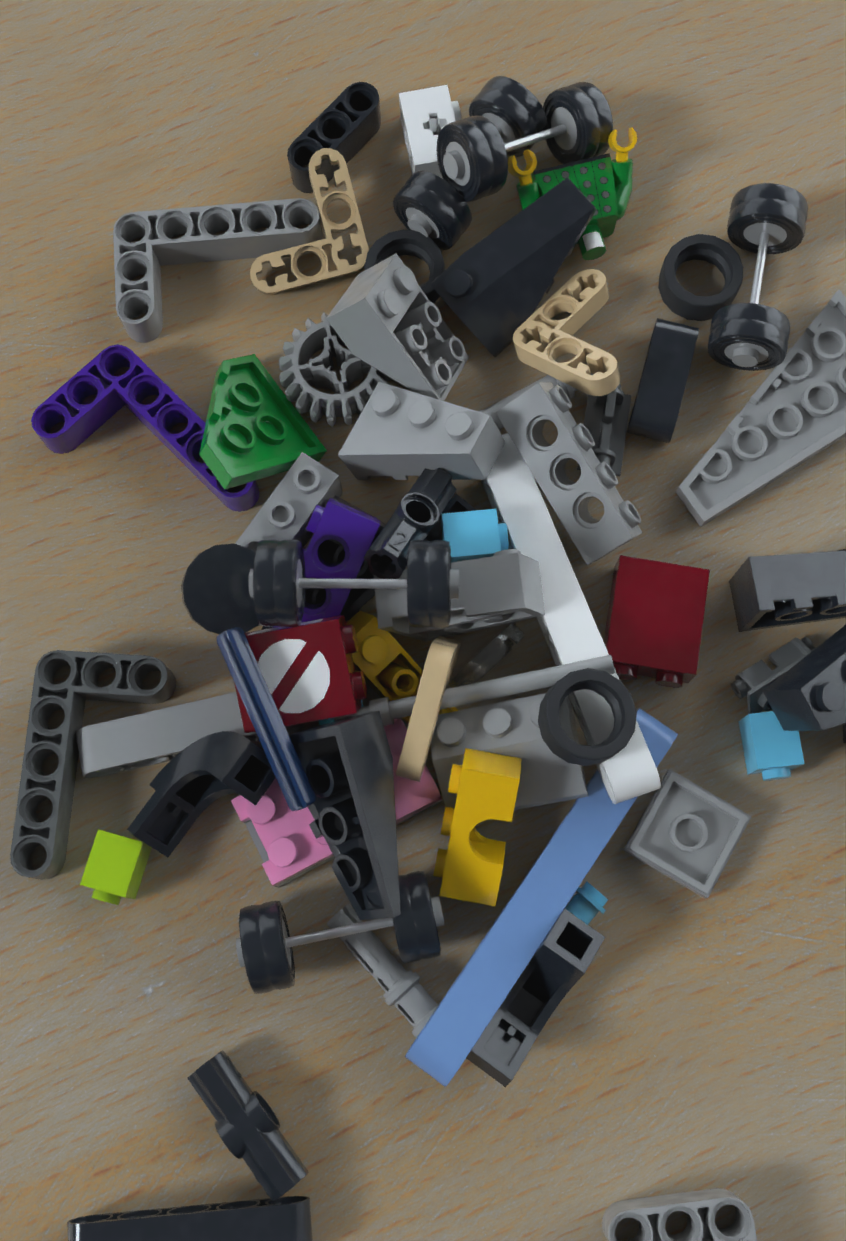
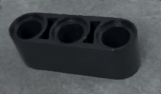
[287,82,381,193]
[627,318,699,443]

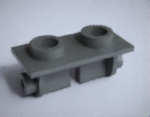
[577,384,631,476]
[731,637,816,714]

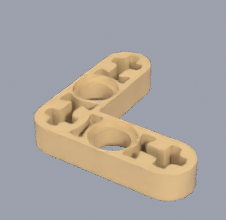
[250,148,369,295]
[513,269,620,396]
[396,636,461,782]

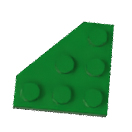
[199,354,327,489]

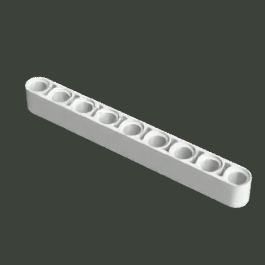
[481,433,661,804]

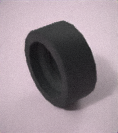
[365,229,445,304]
[658,234,744,321]
[538,668,637,766]

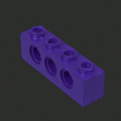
[273,498,380,628]

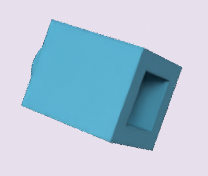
[441,509,509,563]
[738,711,805,781]

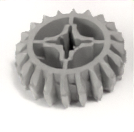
[278,312,393,427]

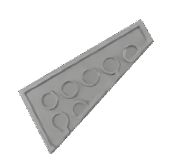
[676,289,846,527]

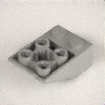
[326,253,469,401]

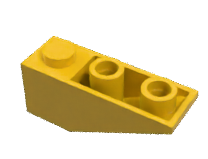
[346,611,458,725]

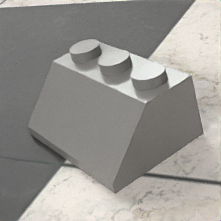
[431,693,588,810]

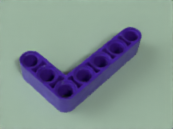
[31,344,260,512]

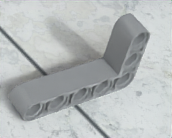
[113,198,323,343]
[602,1188,757,1241]

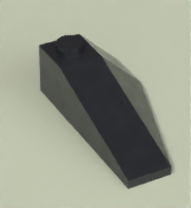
[289,710,401,920]

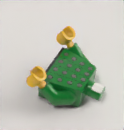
[508,128,637,260]

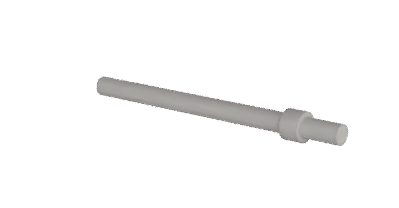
[334,655,615,726]

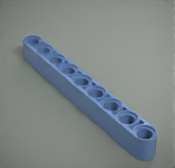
[405,708,678,1087]

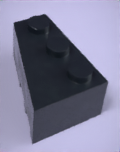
[763,625,846,731]

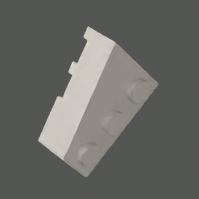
[338,382,505,480]
[374,549,545,642]

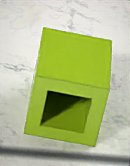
[80,829,152,905]

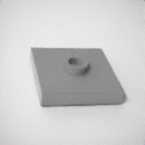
[623,769,752,899]

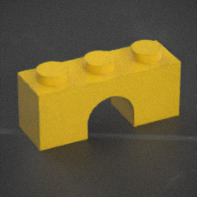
[433,748,522,907]

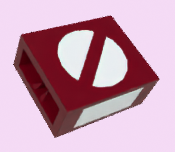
[234,615,367,733]

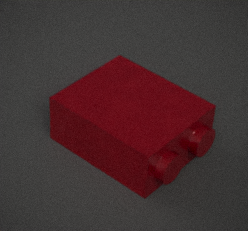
[603,555,710,688]

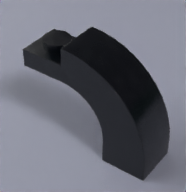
[127,731,276,858]
[466,909,605,1087]

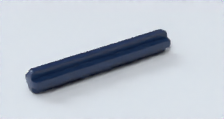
[216,627,316,812]

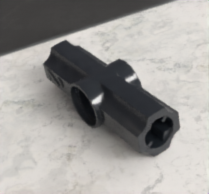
[364,468,457,579]
[187,1051,308,1202]

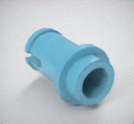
[564,881,608,925]

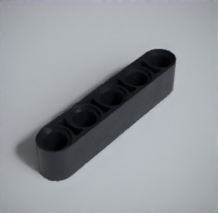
[67,1196,312,1241]

